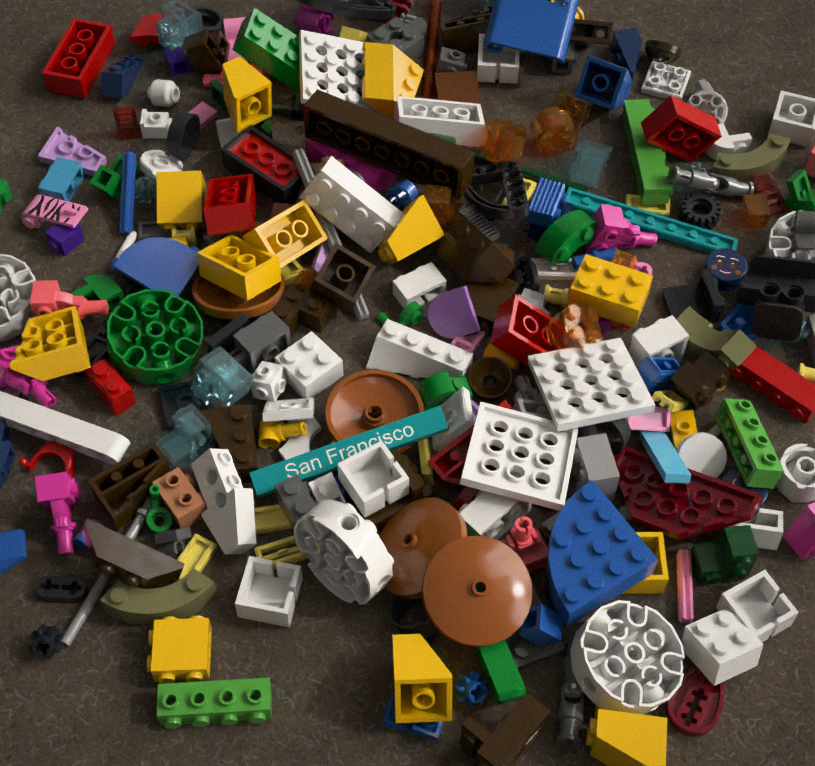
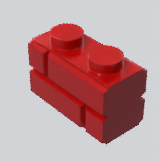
[85,359,136,416]

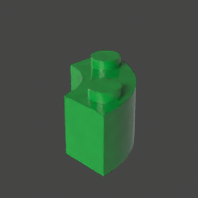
[534,210,598,264]

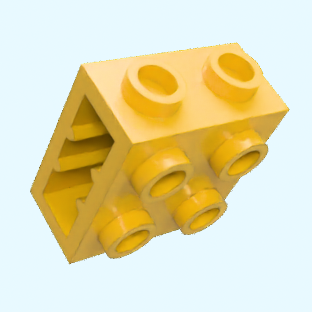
[147,616,212,684]

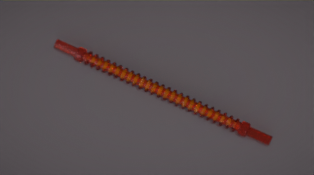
[420,0,442,99]

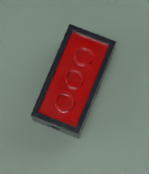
[221,125,310,204]

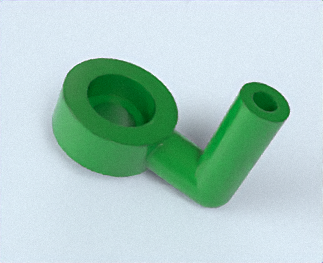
[377,301,423,326]
[146,484,173,534]

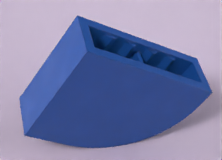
[114,237,200,297]

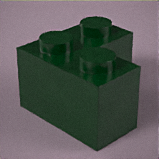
[691,525,759,585]

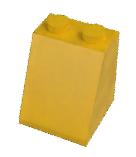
[223,56,272,133]
[156,171,206,233]
[378,195,445,265]
[392,634,452,723]
[586,709,667,766]

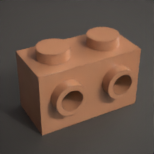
[152,467,206,528]

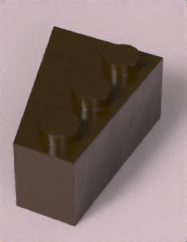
[200,404,259,484]

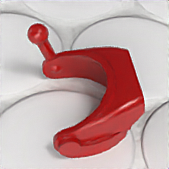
[18,440,76,479]

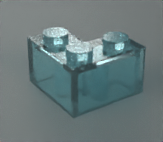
[156,0,203,51]
[568,139,613,189]
[190,346,254,406]
[156,403,215,471]

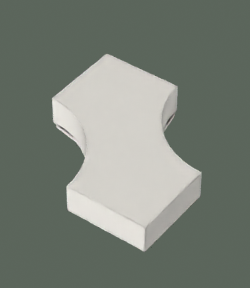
[278,416,321,460]

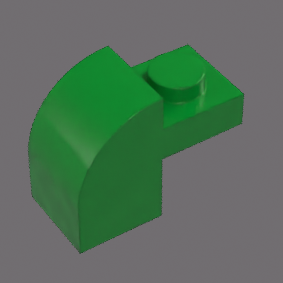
[89,154,139,199]
[784,169,815,211]
[71,275,124,313]
[416,371,473,411]

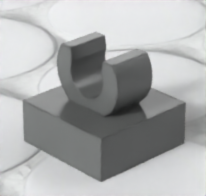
[154,527,192,555]

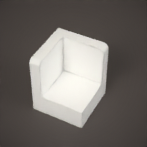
[216,118,241,148]

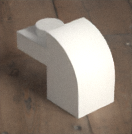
[705,124,752,160]

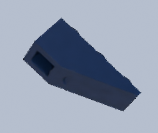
[609,28,642,82]
[102,54,144,99]

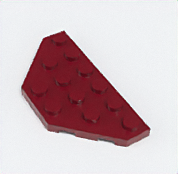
[614,446,762,540]

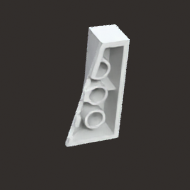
[366,319,473,379]

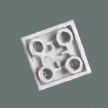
[641,61,691,100]

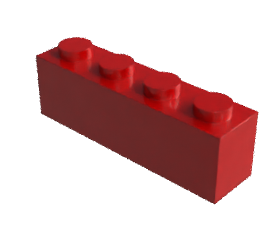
[728,347,815,424]

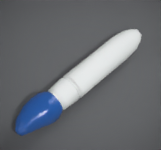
[110,231,137,272]

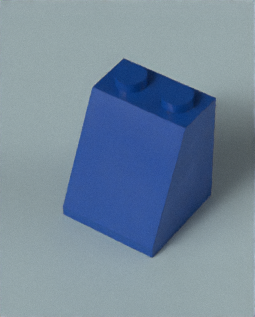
[575,55,633,110]

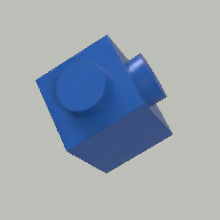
[519,604,562,647]

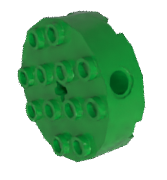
[107,289,203,385]

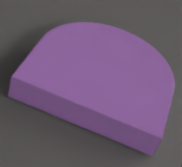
[428,286,481,338]

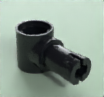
[272,94,304,121]

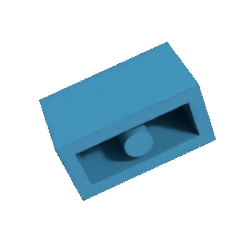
[38,157,85,202]

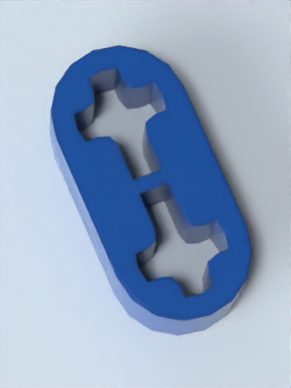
[385,180,418,208]

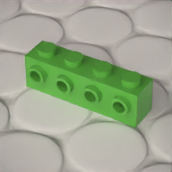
[715,398,784,489]
[157,678,272,729]

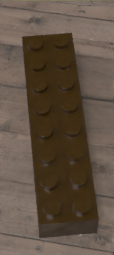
[304,89,475,200]

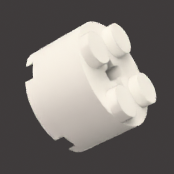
[776,444,815,503]

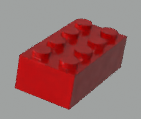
[42,18,116,99]
[203,174,257,236]

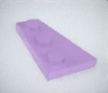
[38,127,107,176]

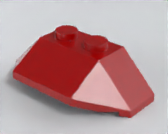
[427,400,517,485]

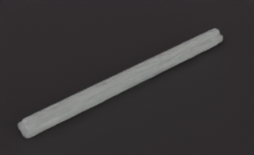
[293,148,369,321]

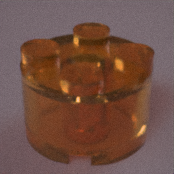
[529,107,578,158]
[480,118,527,163]
[546,304,603,350]

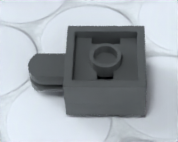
[367,17,427,61]
[219,311,291,377]

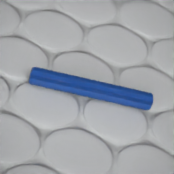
[119,151,136,235]

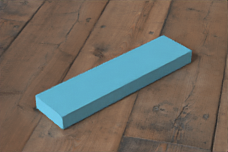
[639,431,691,484]

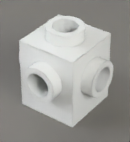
[249,361,288,402]

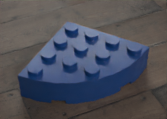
[546,480,658,627]

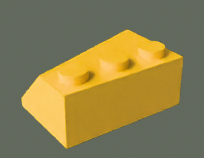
[362,42,424,119]
[9,306,91,381]

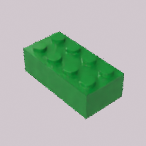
[232,8,323,93]

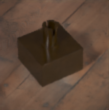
[308,243,376,313]

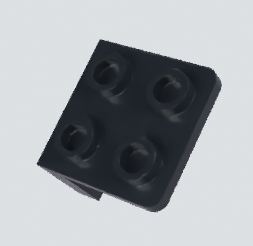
[662,268,725,323]

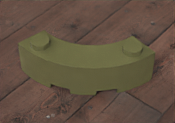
[712,133,791,183]
[675,306,757,368]
[100,569,218,626]

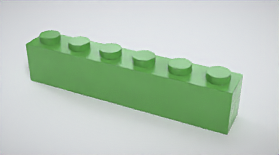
[622,99,673,205]

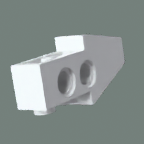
[191,448,256,554]

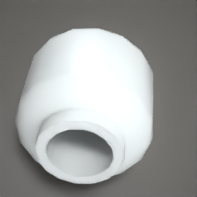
[147,79,180,107]

